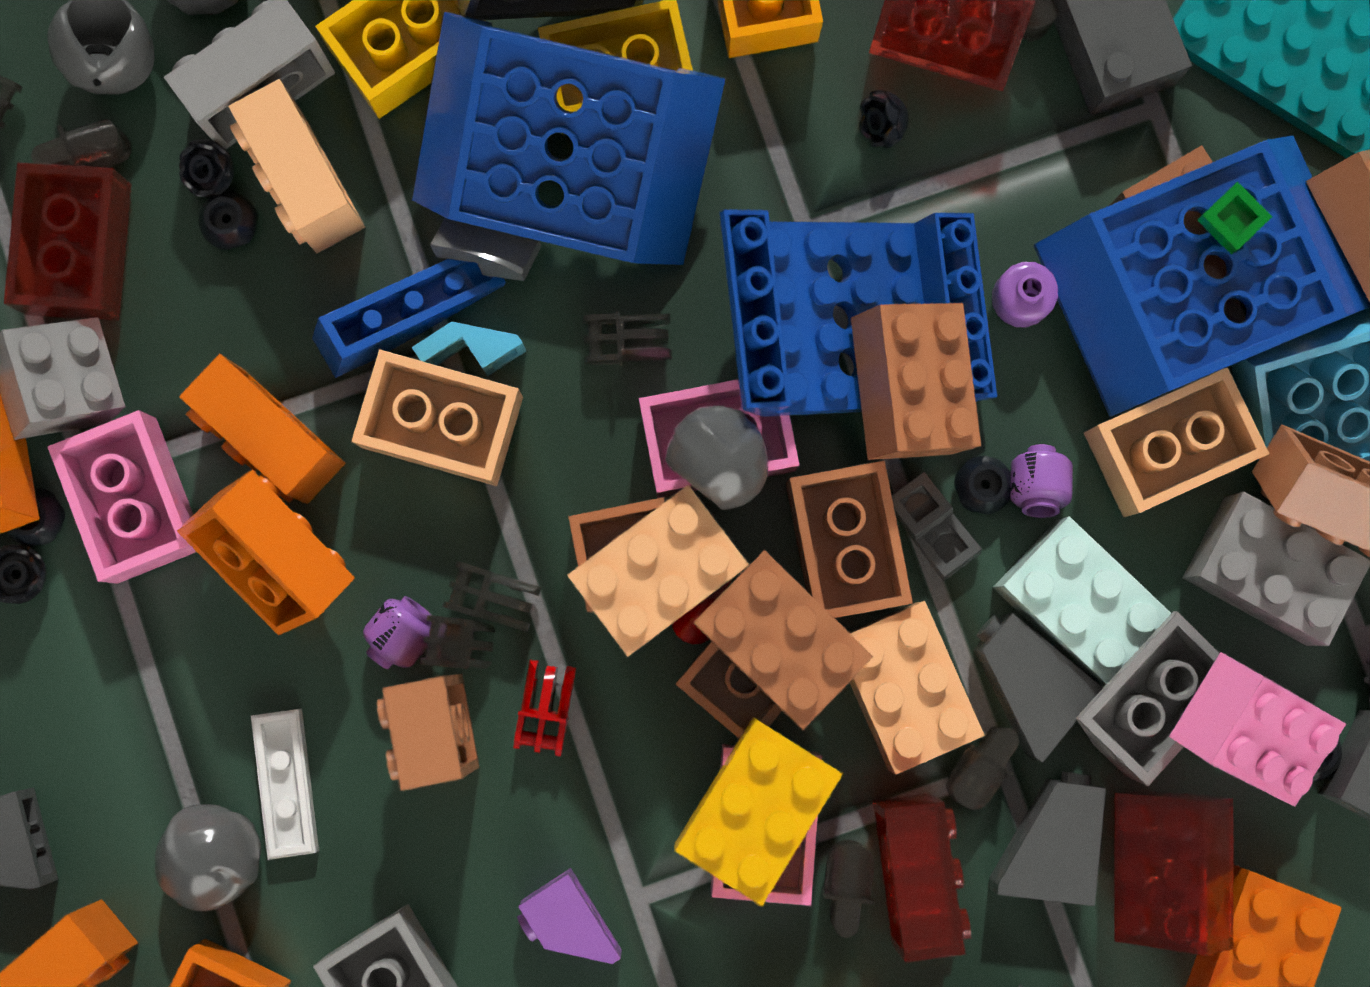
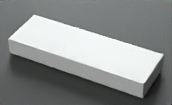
[251,708,319,860]

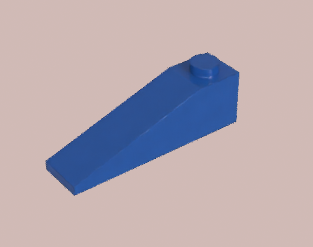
[312,259,506,378]

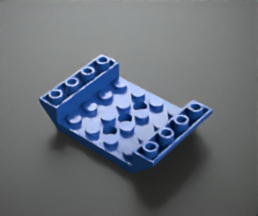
[412,12,726,265]
[1033,136,1370,417]
[720,210,997,416]

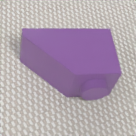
[517,868,622,964]

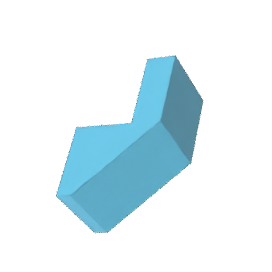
[412,321,526,376]

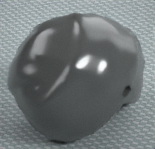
[47,0,155,95]
[665,406,768,510]
[155,804,261,911]

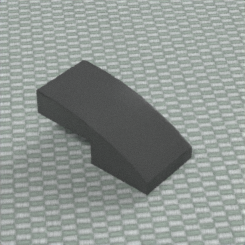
[430,218,541,281]
[892,472,982,581]

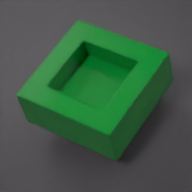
[1197,182,1272,255]

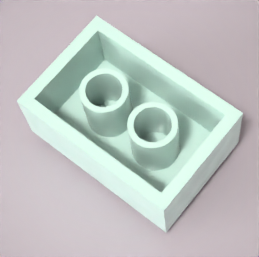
[992,516,1171,687]

